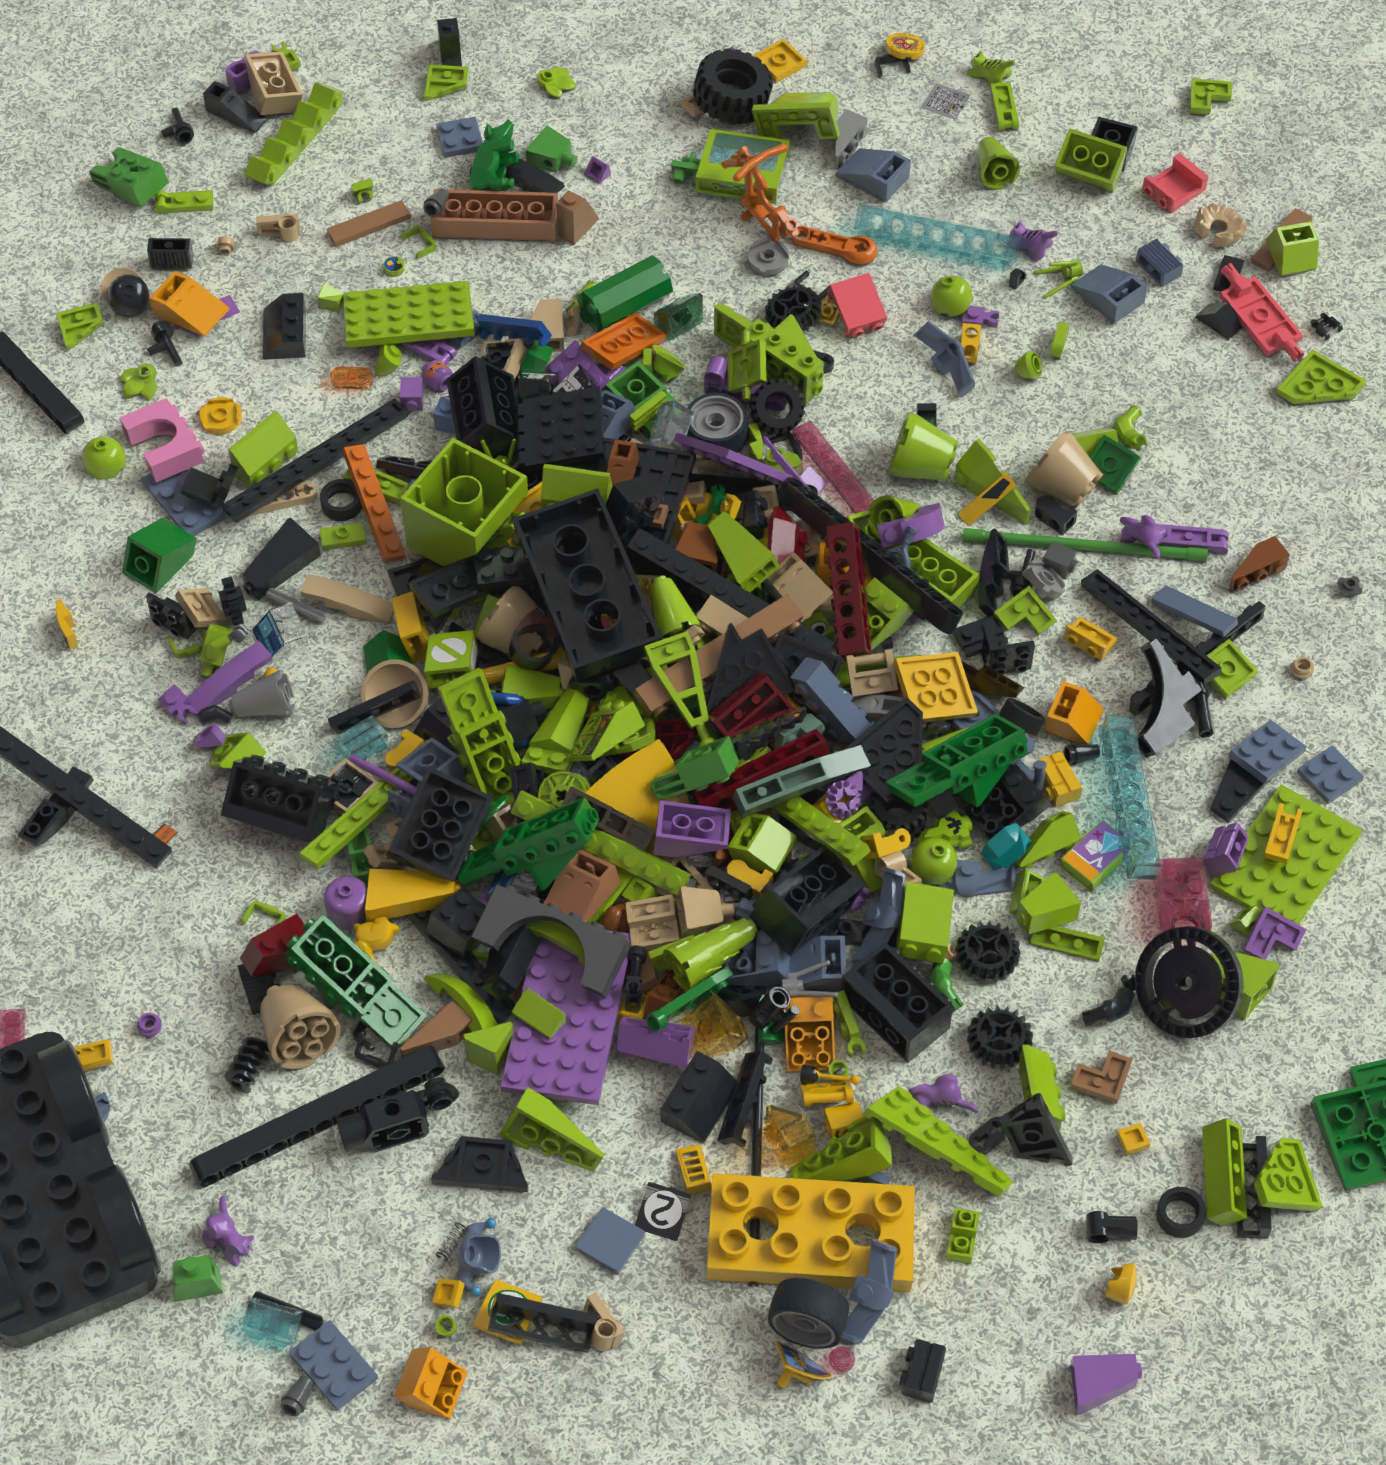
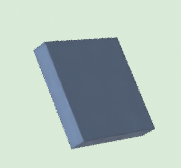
[575,1207,645,1275]

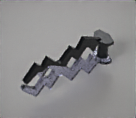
[730,707,807,761]

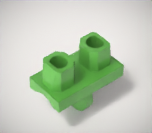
[671,152,701,186]

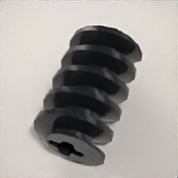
[224,1037,270,1093]

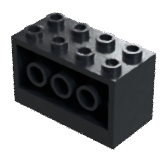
[446,356,518,459]
[220,754,336,842]
[749,845,866,957]
[841,942,953,1063]

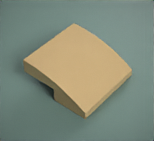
[626,894,680,951]

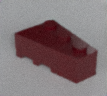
[708,671,795,738]
[240,914,305,976]

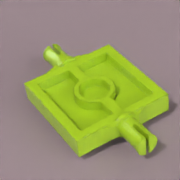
[728,330,766,402]

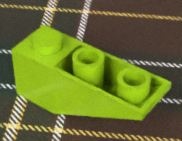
[1012,811,1082,869]

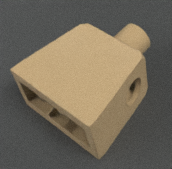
[675,886,734,938]

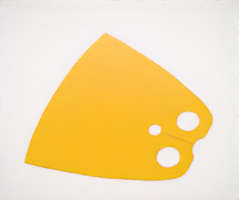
[585,739,690,854]

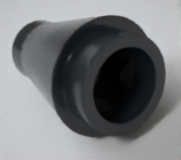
[1064,742,1100,765]

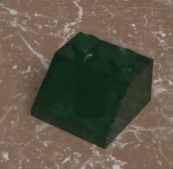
[654,293,703,342]

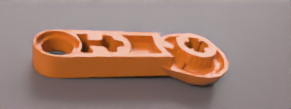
[791,226,878,265]

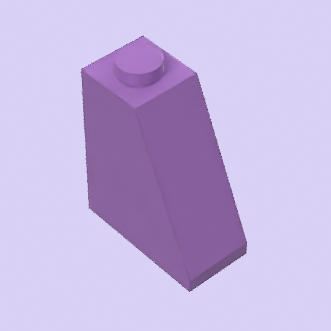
[1071,1354,1142,1415]

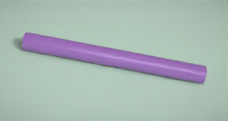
[349,754,417,796]

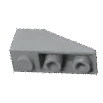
[835,109,869,170]

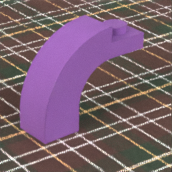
[877,503,945,547]

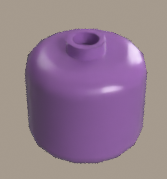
[324,876,367,929]

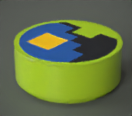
[383,256,405,277]

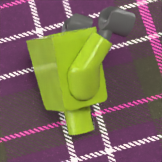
[199,623,249,677]

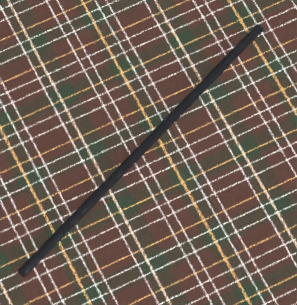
[748,986,766,1287]

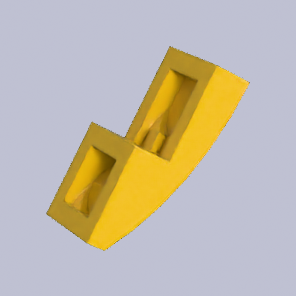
[56,599,78,650]

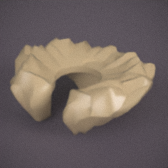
[1195,203,1247,248]

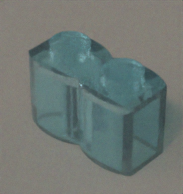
[242,1297,303,1347]

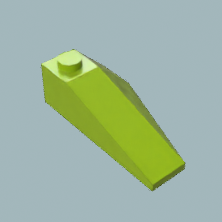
[955,438,1031,524]
[499,1087,605,1171]
[791,1116,892,1181]

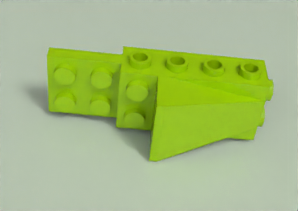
[714,302,824,404]
[438,668,521,809]

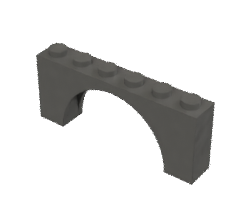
[472,884,631,998]

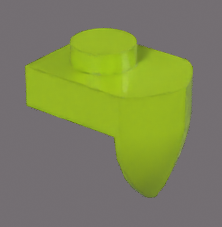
[375,344,402,376]

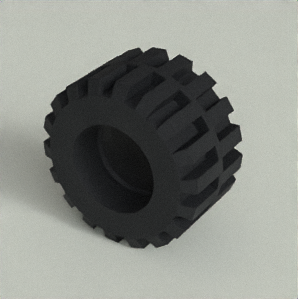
[749,379,806,436]
[869,793,928,842]

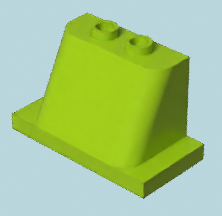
[752,92,840,140]

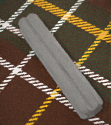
[265,588,326,625]

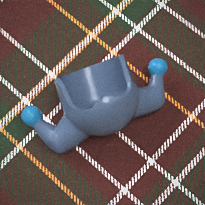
[456,1218,501,1297]

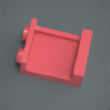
[1142,153,1209,213]
[827,273,888,337]

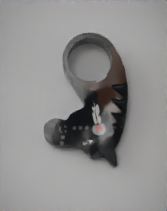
[508,604,605,671]

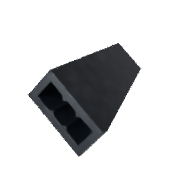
[242,517,321,600]

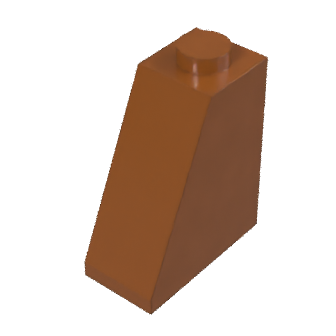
[676,522,718,573]

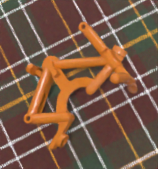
[721,144,800,243]

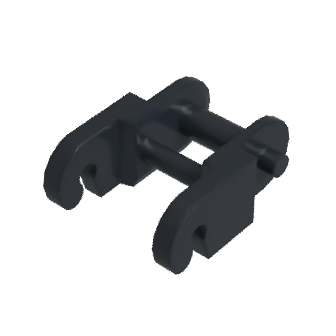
[1311,313,1343,341]

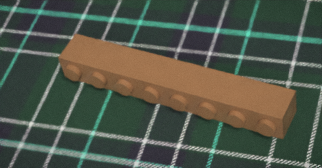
[633,594,803,718]

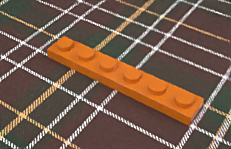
[342,444,406,562]

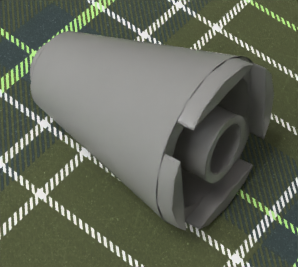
[229,670,295,717]

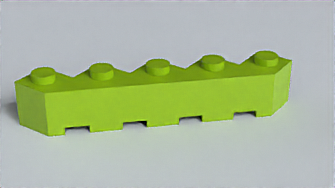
[244,82,344,185]

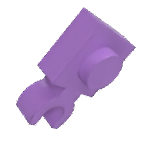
[962,306,999,328]
[158,684,198,724]

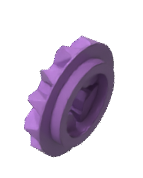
[826,781,862,819]

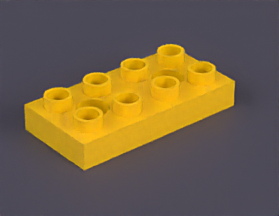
[706,1173,915,1292]

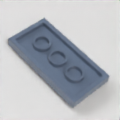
[141,469,226,536]

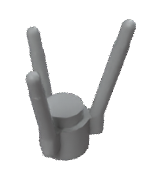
[782,960,838,998]

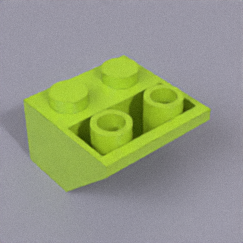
[1266,221,1319,276]
[728,814,797,874]

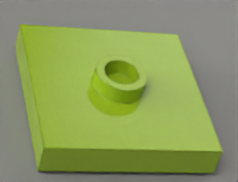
[1207,639,1259,700]

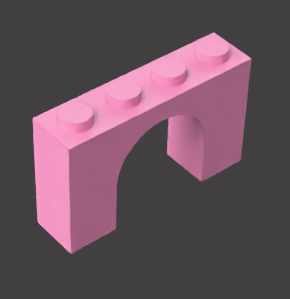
[119,398,205,483]

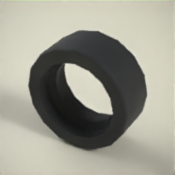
[320,479,362,521]
[999,698,1045,735]
[1156,1187,1206,1238]

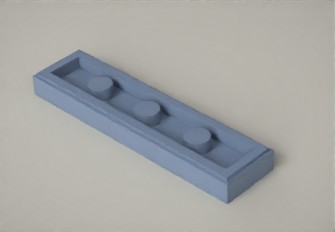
[1152,585,1238,637]

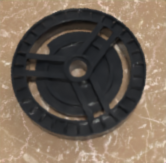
[1135,926,1244,1038]

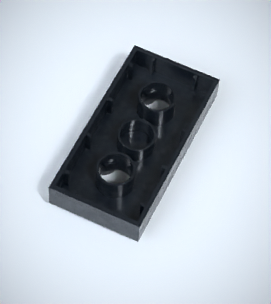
[512,488,662,682]

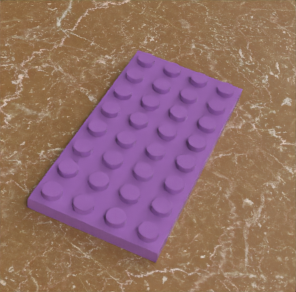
[501,930,631,1105]

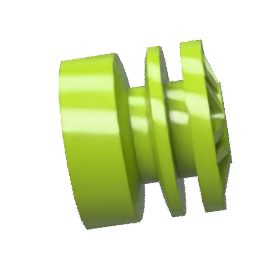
[538,771,592,808]

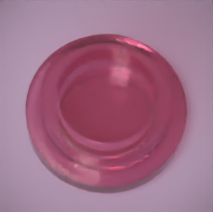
[829,1347,855,1373]

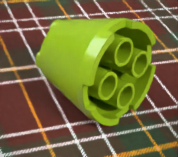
[887,412,959,481]

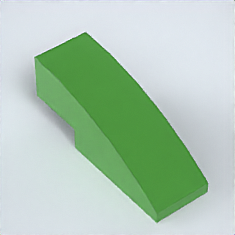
[347,826,375,888]

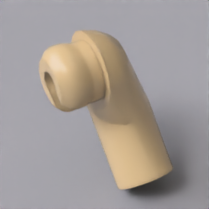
[694,455,725,472]

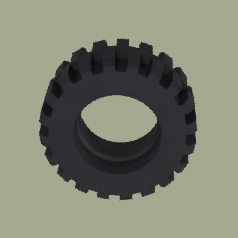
[693,48,773,125]

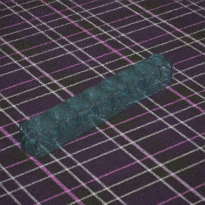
[854,204,1023,266]
[1099,715,1161,880]

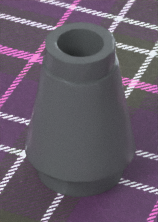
[423,188,449,217]
[280,1376,314,1417]

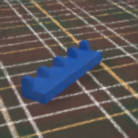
[476,314,552,347]

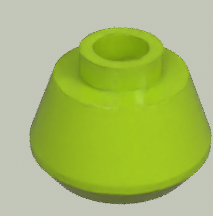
[1015,351,1042,380]

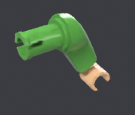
[929,944,964,1013]

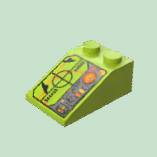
[567,700,645,762]

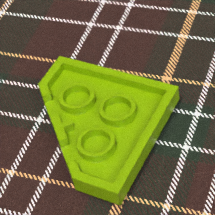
[1276,350,1366,404]
[598,717,655,758]
[1254,1138,1323,1212]

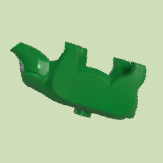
[469,119,519,191]

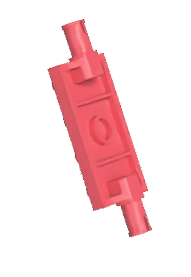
[1219,263,1304,362]

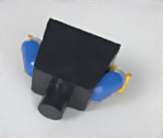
[491,693,546,750]

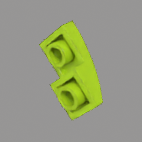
[946,1207,980,1264]

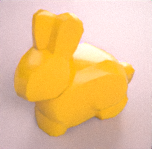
[353,916,400,964]

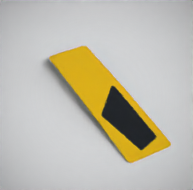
[958,473,1016,526]

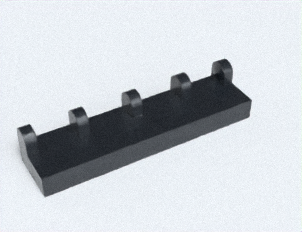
[328,680,421,734]
[717,1050,773,1147]

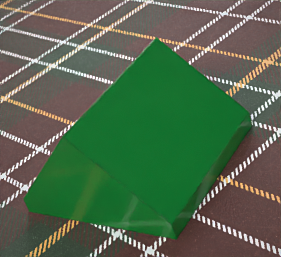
[363,630,412,674]

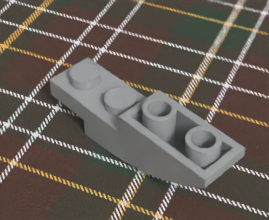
[851,695,928,729]

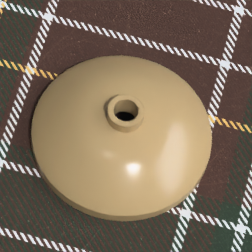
[361,660,429,728]

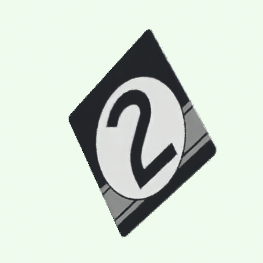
[635,1182,691,1241]

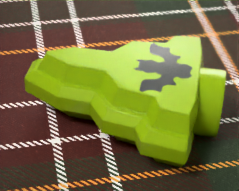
[916,810,973,849]

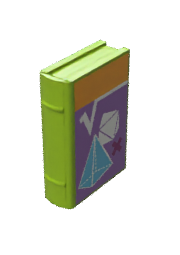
[1060,819,1135,892]

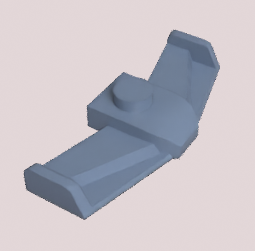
[913,321,975,397]
[931,860,1016,897]
[852,867,906,961]
[841,1238,897,1343]

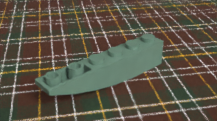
[732,745,871,818]

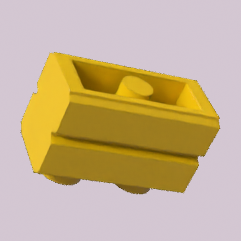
[1034,751,1082,807]

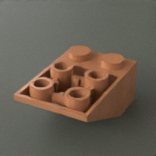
[544,850,620,923]

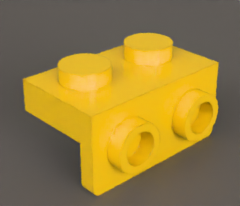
[1064,616,1117,661]

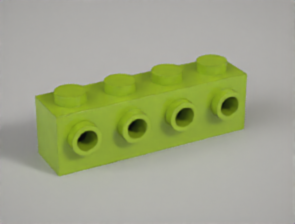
[1202,1118,1247,1226]

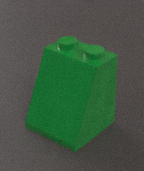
[122,518,197,593]

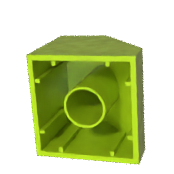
[400,438,528,566]

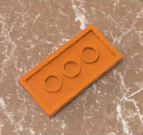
[580,313,667,370]

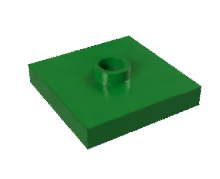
[1090,435,1141,495]

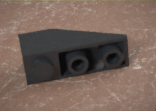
[203,81,267,133]

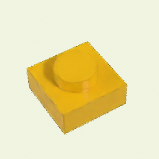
[1117,1123,1150,1156]
[432,1278,465,1308]

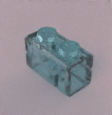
[333,715,389,760]

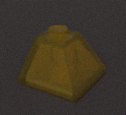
[681,994,749,1058]

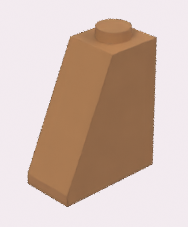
[556,190,599,245]

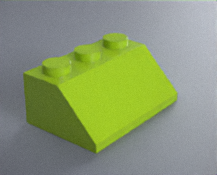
[1054,128,1127,192]
[228,410,298,488]
[541,464,612,507]
[1018,1045,1065,1131]

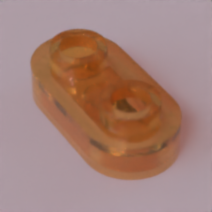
[330,366,373,389]

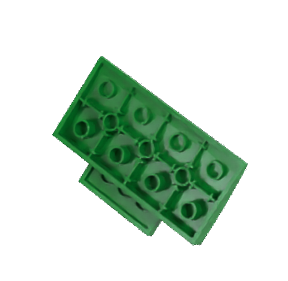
[1310,1059,1386,1191]

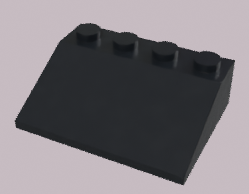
[385,766,493,882]

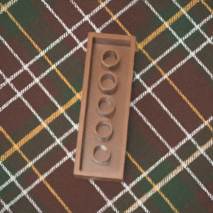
[430,189,558,241]

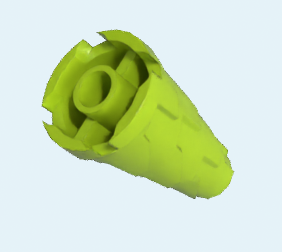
[663,918,757,992]

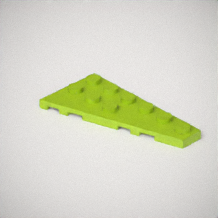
[863,1086,1013,1197]

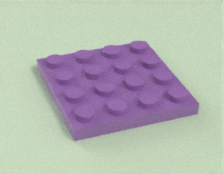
[673,432,793,485]

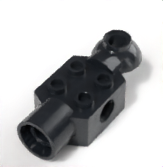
[336,1077,460,1152]

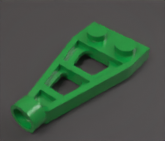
[646,967,733,1032]

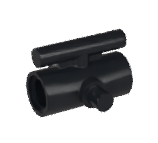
[748,987,800,1035]

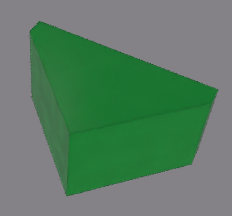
[517,340,554,378]

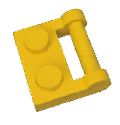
[800,1081,854,1107]

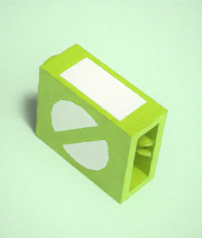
[424,630,479,688]

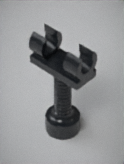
[625,945,647,1011]

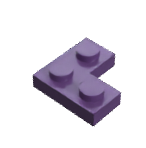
[1242,907,1307,960]

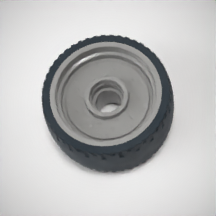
[684,393,749,460]
[768,1278,849,1349]

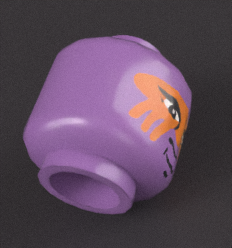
[421,360,453,392]

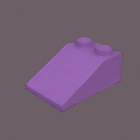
[653,800,731,858]

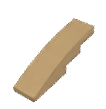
[301,574,394,625]

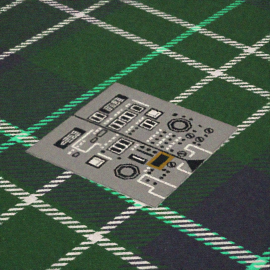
[921,83,971,120]

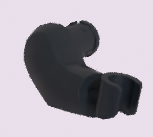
[1082,974,1135,1027]

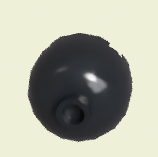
[107,274,150,318]

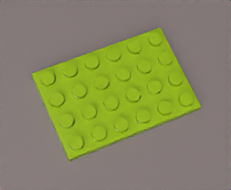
[343,281,475,348]
[1210,784,1363,925]

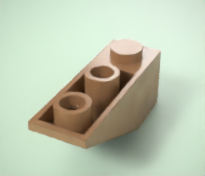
[400,1001,473,1058]

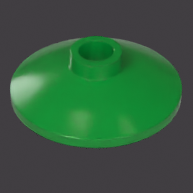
[479,795,510,828]

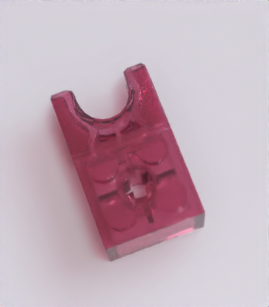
[1152,857,1212,933]

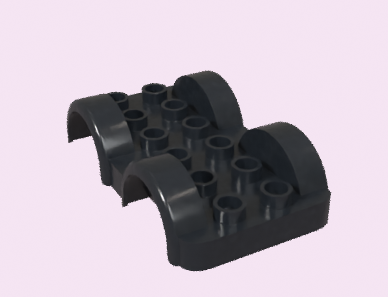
[0,1032,161,1347]

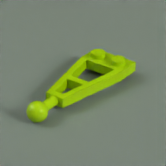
[643,631,715,746]

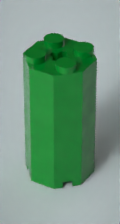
[576,255,673,333]

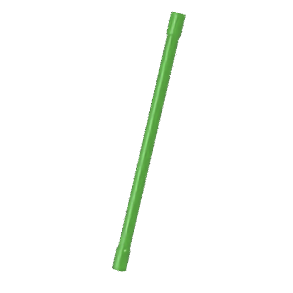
[962,528,1208,562]

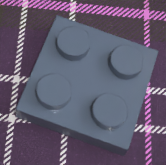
[436,116,483,158]
[1297,745,1364,804]

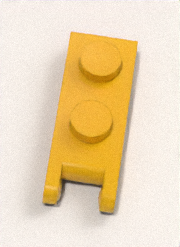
[1264,803,1303,864]

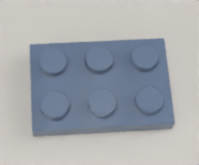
[1228,719,1307,784]
[289,1320,378,1411]

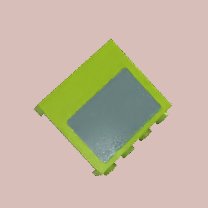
[695,129,790,204]

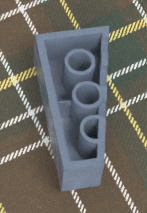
[790,657,875,744]

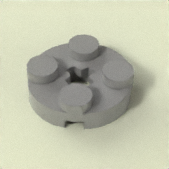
[747,238,789,277]
[1022,560,1065,599]

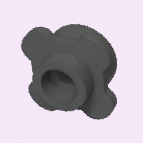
[1337,576,1362,598]

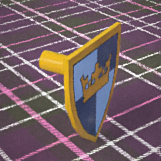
[775,1341,832,1388]

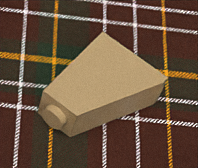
[521,299,564,353]

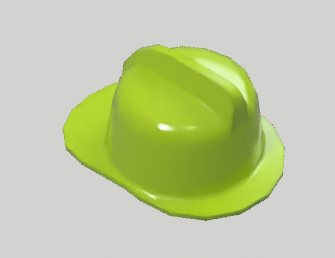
[652,345,688,382]

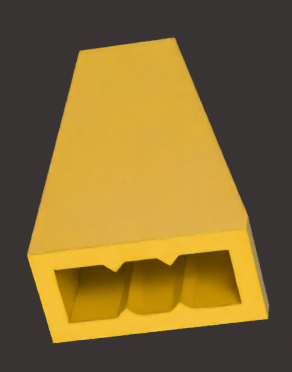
[365,869,461,922]

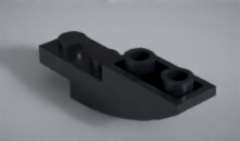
[18,766,94,847]

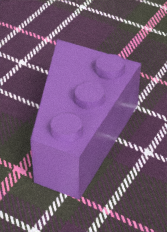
[616,1016,696,1068]

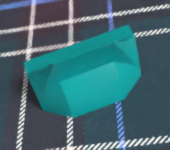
[980,823,1032,870]

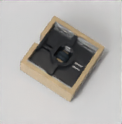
[478,338,528,382]
[327,758,379,816]

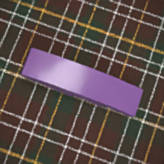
[188,641,273,714]

